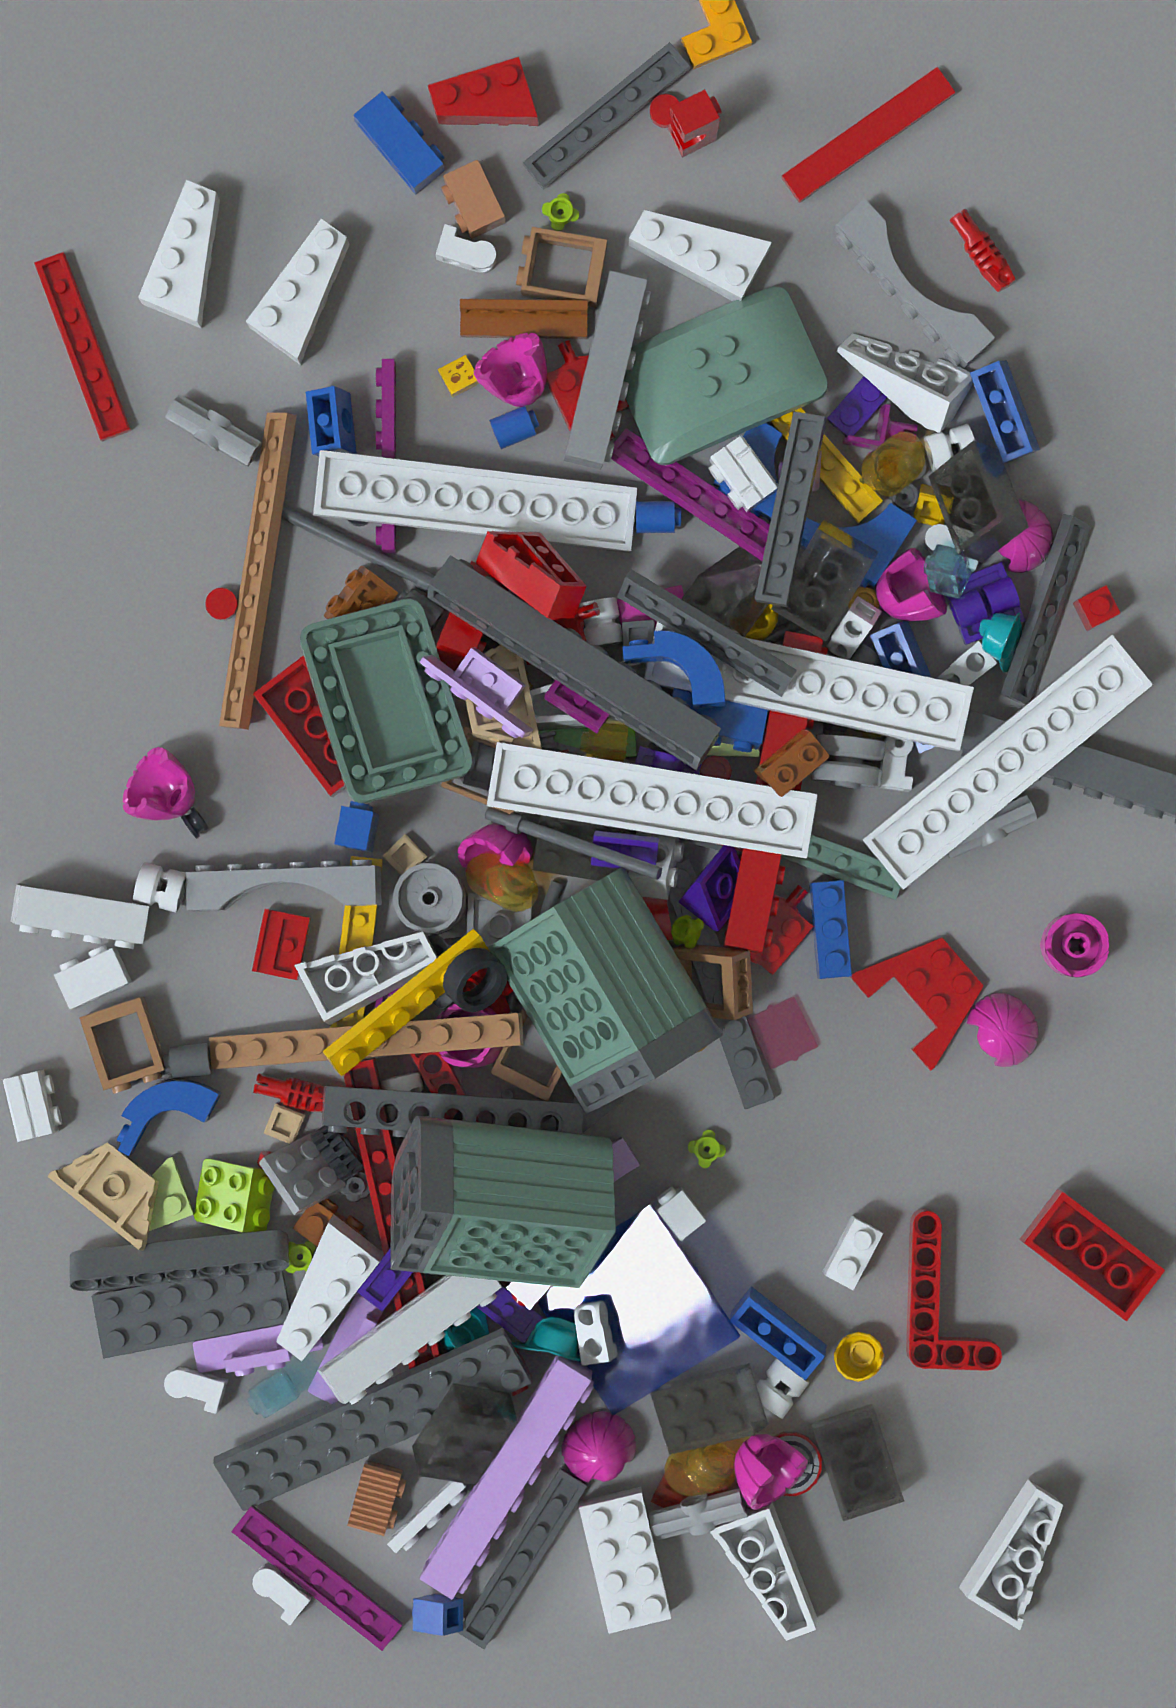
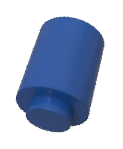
[489,406,540,449]
[636,501,681,533]

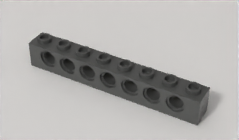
[321,1086,583,1137]

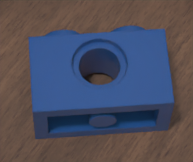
[305,386,357,457]

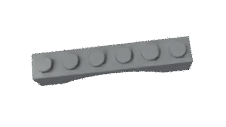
[834,198,995,368]
[186,860,382,912]

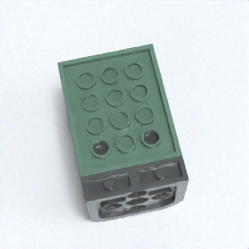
[488,867,723,1114]
[391,1116,616,1289]

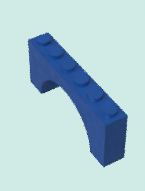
[713,423,917,588]

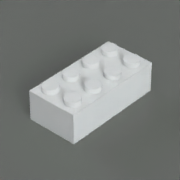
[579,1487,671,1634]

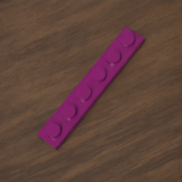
[376,359,396,553]
[611,428,770,561]
[231,1506,403,1651]

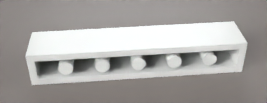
[317,1275,502,1404]

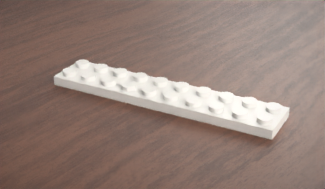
[313,450,637,552]
[644,622,974,751]
[862,635,1153,890]
[487,742,817,858]

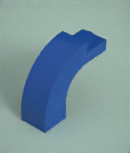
[623,631,726,709]
[117,1080,222,1156]

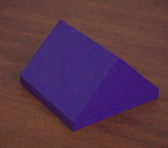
[678,845,740,931]

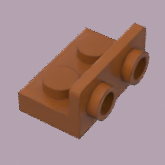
[324,566,398,619]
[754,729,829,797]
[292,1198,367,1247]

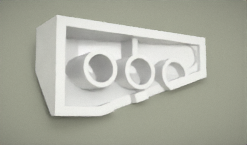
[837,333,973,433]

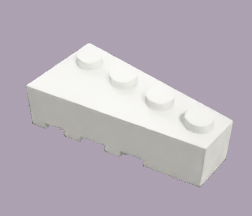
[138,180,220,328]
[629,210,772,301]
[246,219,350,365]
[10,884,149,949]
[294,932,438,1025]
[276,1214,384,1361]

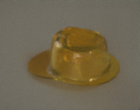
[859,432,925,497]
[465,853,538,912]
[664,1440,736,1496]

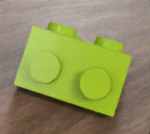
[194,1159,275,1232]

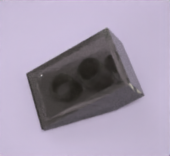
[681,546,768,637]

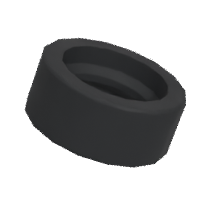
[443,947,507,1012]

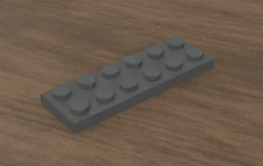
[91,1271,290,1359]

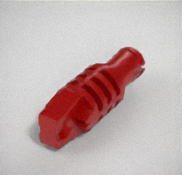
[949,209,1016,292]
[253,1073,324,1113]

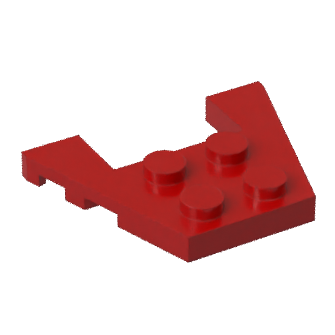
[850,937,983,1071]

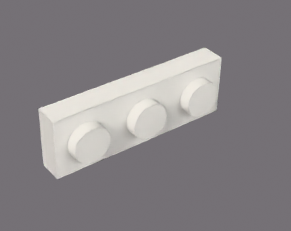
[387,1472,467,1553]

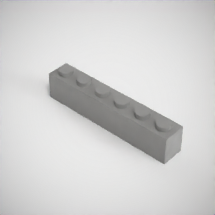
[564,271,651,470]

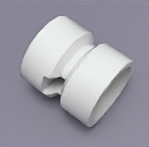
[924,424,979,476]
[579,597,623,648]
[133,862,186,913]
[380,1071,429,1122]
[750,1358,810,1419]

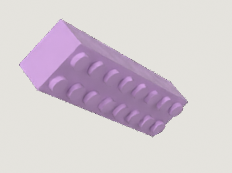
[419,1355,594,1600]

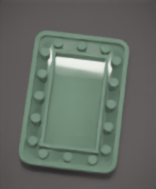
[623,287,828,465]
[300,599,472,803]

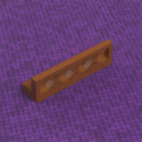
[460,299,588,339]

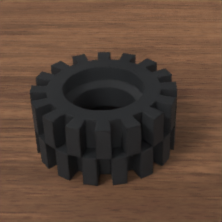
[310,1125,364,1182]

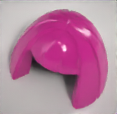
[474,333,547,407]
[982,499,1053,573]
[876,548,947,621]
[122,747,195,821]
[458,823,533,894]
[966,993,1039,1067]
[562,1411,636,1483]
[734,1434,808,1510]

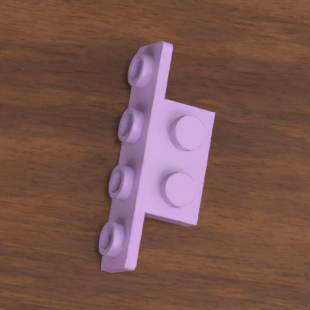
[420,647,533,738]
[308,1293,383,1404]
[193,1324,324,1376]

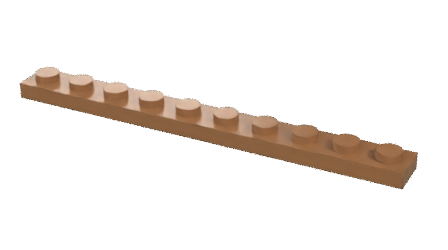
[219,413,297,730]
[209,1013,524,1069]

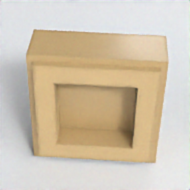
[383,834,427,875]
[264,1103,306,1144]

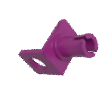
[843,404,917,451]

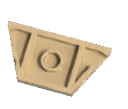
[465,644,542,749]
[47,1142,159,1251]

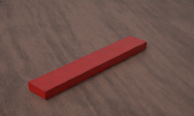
[781,67,956,203]
[34,252,132,442]

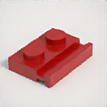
[252,909,311,980]

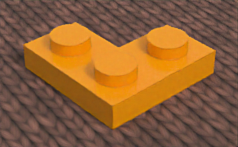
[681,0,752,70]

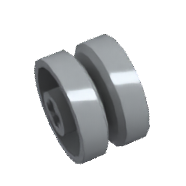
[811,735,886,789]
[393,863,468,935]

